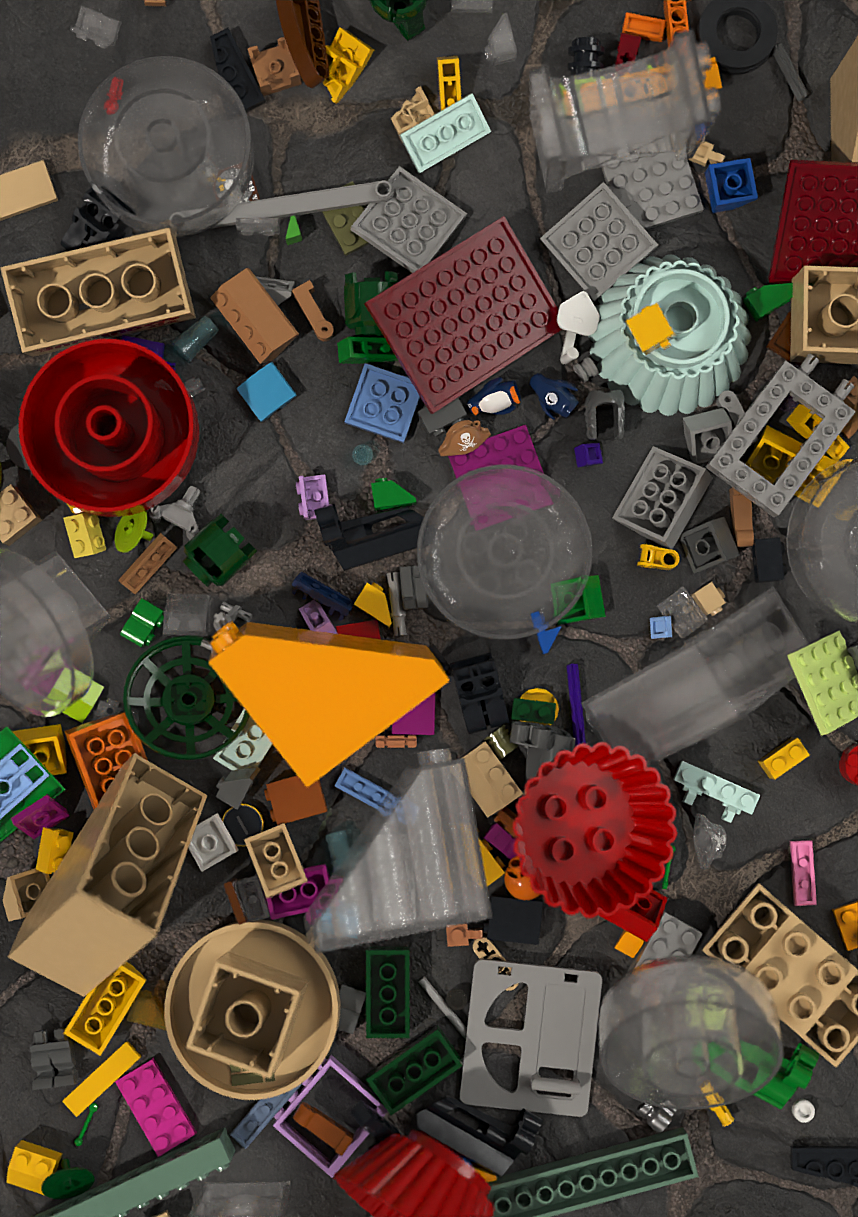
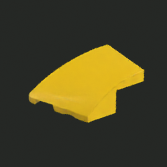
[323,27,374,103]

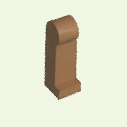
[292,280,334,342]
[729,487,754,547]

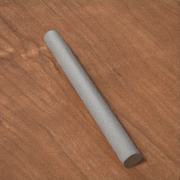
[418,976,467,1040]

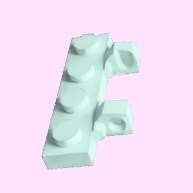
[673,761,760,823]

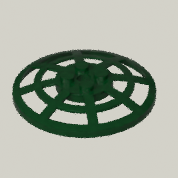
[123,636,250,760]

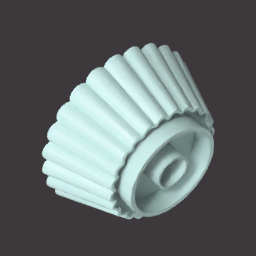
[588,254,751,416]

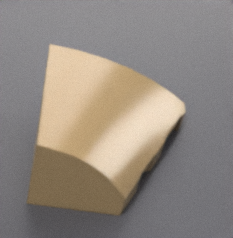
[391,86,434,143]

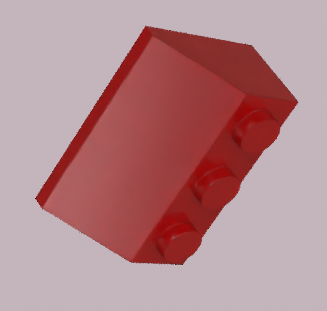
[598,889,668,942]

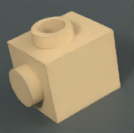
[691,582,726,616]

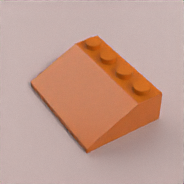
[64,711,148,809]

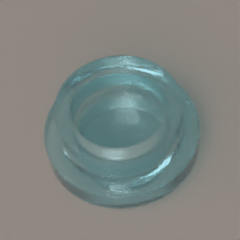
[352,444,373,466]

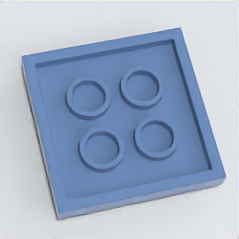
[344,363,420,443]

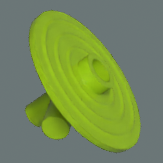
[115,510,153,553]

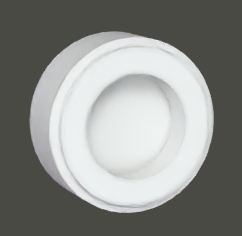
[792,1099,815,1122]

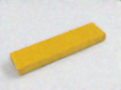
[62,1040,142,1117]

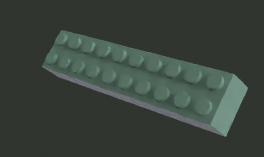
[32,1127,236,1217]
[487,1127,699,1217]

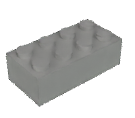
[620,911,703,1010]

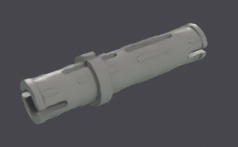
[386,572,407,637]

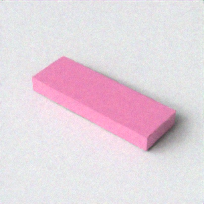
[790,840,817,906]

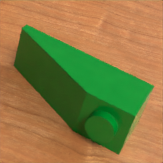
[743,283,812,322]
[337,337,398,364]

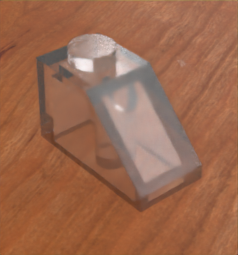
[485,13,517,66]

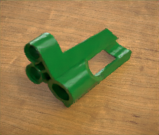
[694,1035,820,1110]

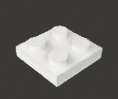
[188,813,239,871]

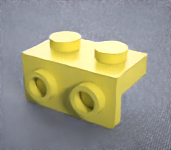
[63,512,106,558]

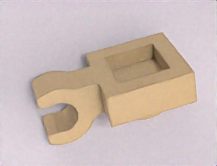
[686,137,725,167]

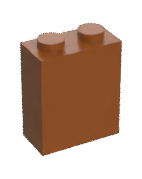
[264,775,328,826]

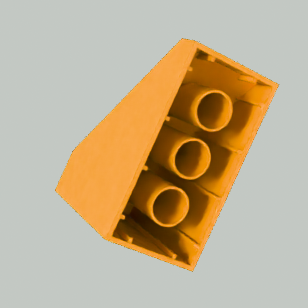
[209,621,450,787]

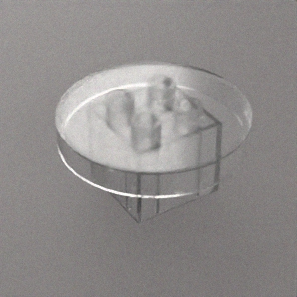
[0,549,111,717]

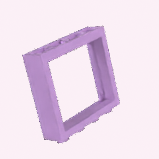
[273,1055,388,1177]

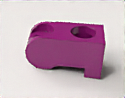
[483,822,517,859]

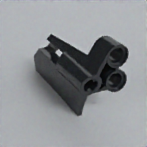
[314,504,436,571]

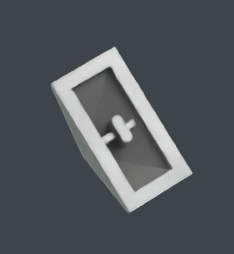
[255,276,295,305]

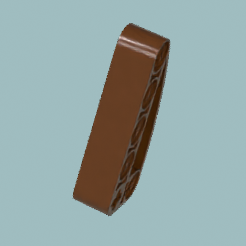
[276,0,330,88]

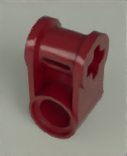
[615,32,642,76]

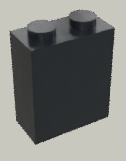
[483,894,543,945]

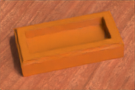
[622,12,666,43]

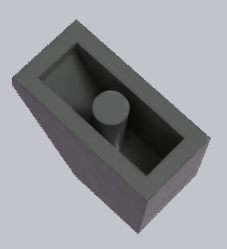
[216,767,261,810]

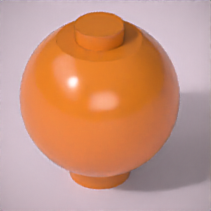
[504,856,541,900]

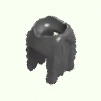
[584,389,625,440]

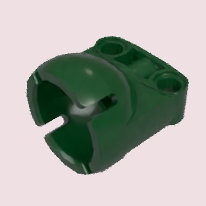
[369,0,428,41]

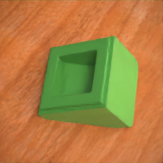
[286,215,302,245]

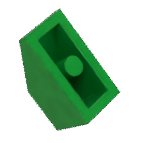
[371,478,417,511]

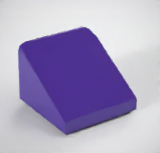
[574,443,603,467]

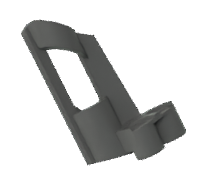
[510,721,576,790]

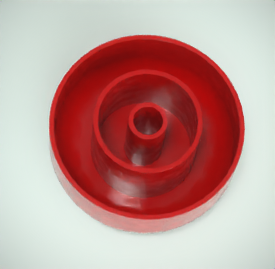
[19,339,199,517]

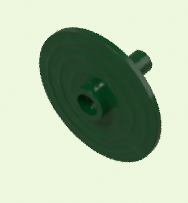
[41,1159,95,1199]

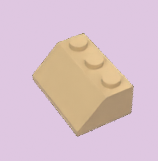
[450,741,523,818]

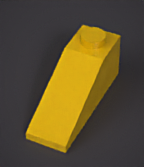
[437,56,461,110]
[786,404,850,462]

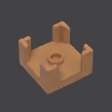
[247,37,302,96]

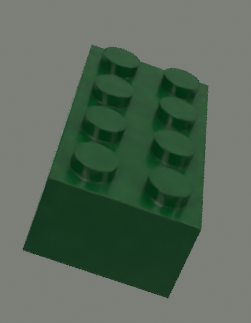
[366,946,410,1038]
[366,1024,463,1116]

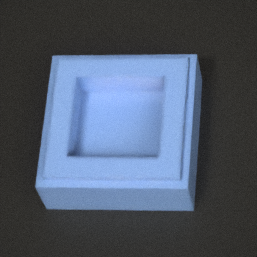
[650,616,672,639]

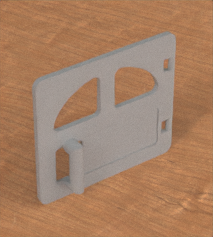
[460,959,602,1117]

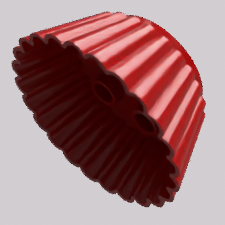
[513,742,677,918]
[333,1130,495,1217]

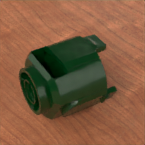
[344,271,398,337]
[183,514,257,587]

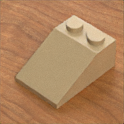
[244,823,308,899]

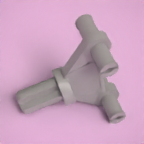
[149,486,200,541]
[201,602,252,653]

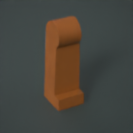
[293,1102,354,1156]

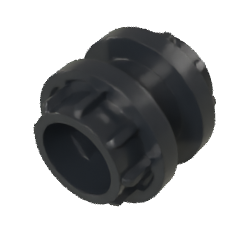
[567,37,604,80]

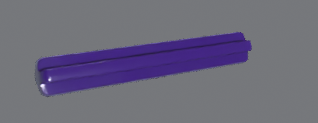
[567,663,586,747]

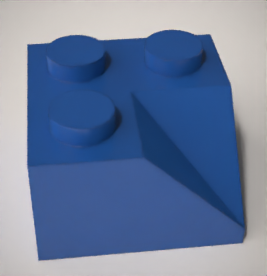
[705,158,758,213]

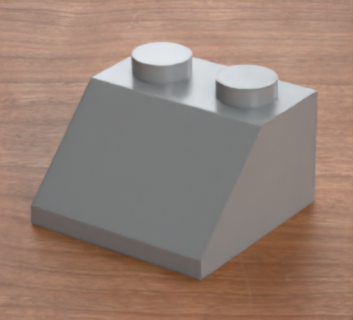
[683,408,732,465]

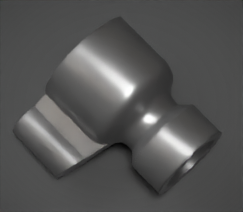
[636,1098,678,1134]

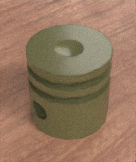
[484,725,519,760]

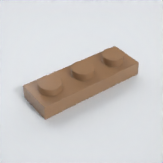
[118,533,177,594]

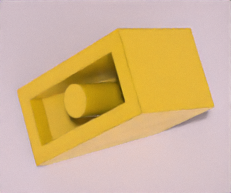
[354,582,392,628]

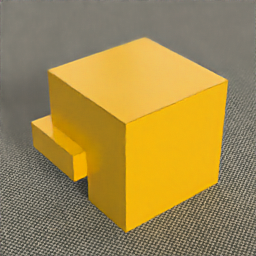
[626,303,675,355]

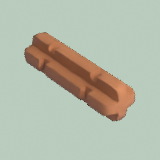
[375,735,417,748]

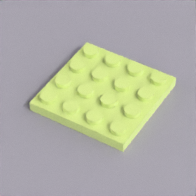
[787,630,858,736]

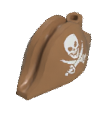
[438,420,491,456]

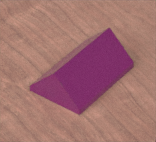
[266,863,335,920]

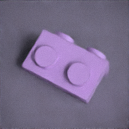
[296,475,329,520]

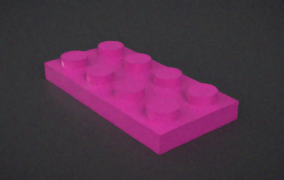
[115,1058,197,1157]

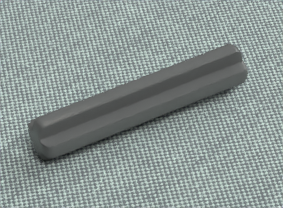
[772,43,809,101]

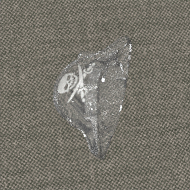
[693,813,727,870]

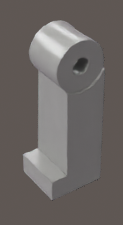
[716,390,759,447]

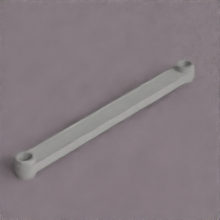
[169,180,394,233]

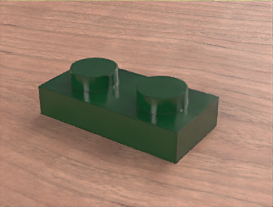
[511,698,556,724]

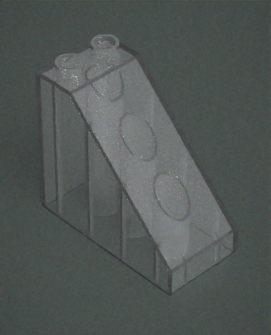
[581,586,809,766]
[303,748,493,953]

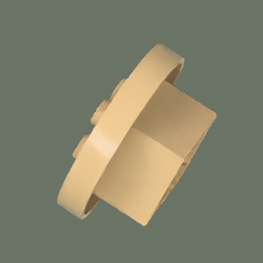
[164,919,341,1100]

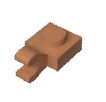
[446,923,483,947]

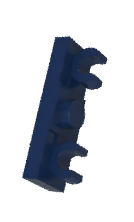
[292,572,355,621]

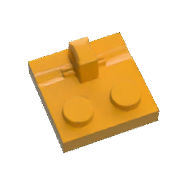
[832,901,858,951]

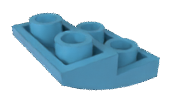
[236,362,297,422]

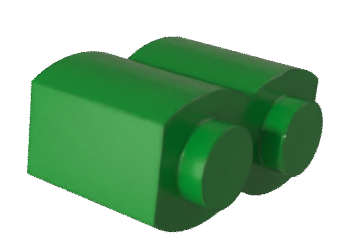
[120,598,166,648]

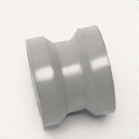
[573,356,599,383]

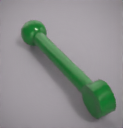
[662,845,676,889]
[74,1103,98,1146]

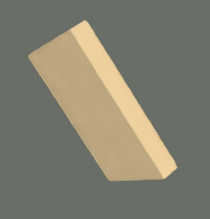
[0,160,58,221]

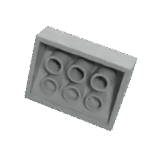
[612,446,713,549]

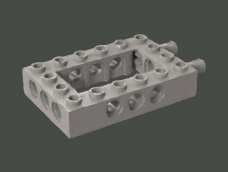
[705,354,856,517]

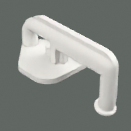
[557,291,600,364]

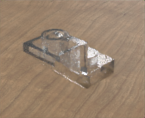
[154,378,206,397]

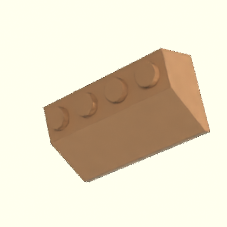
[210,268,299,364]

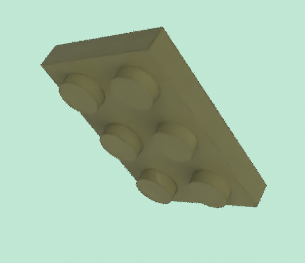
[322,181,370,256]

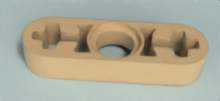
[473,936,519,991]

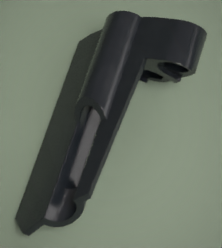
[416,1097,543,1177]

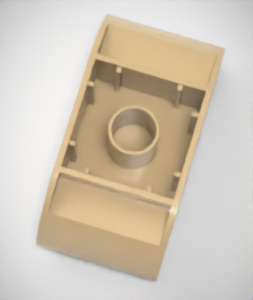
[701,883,858,1067]

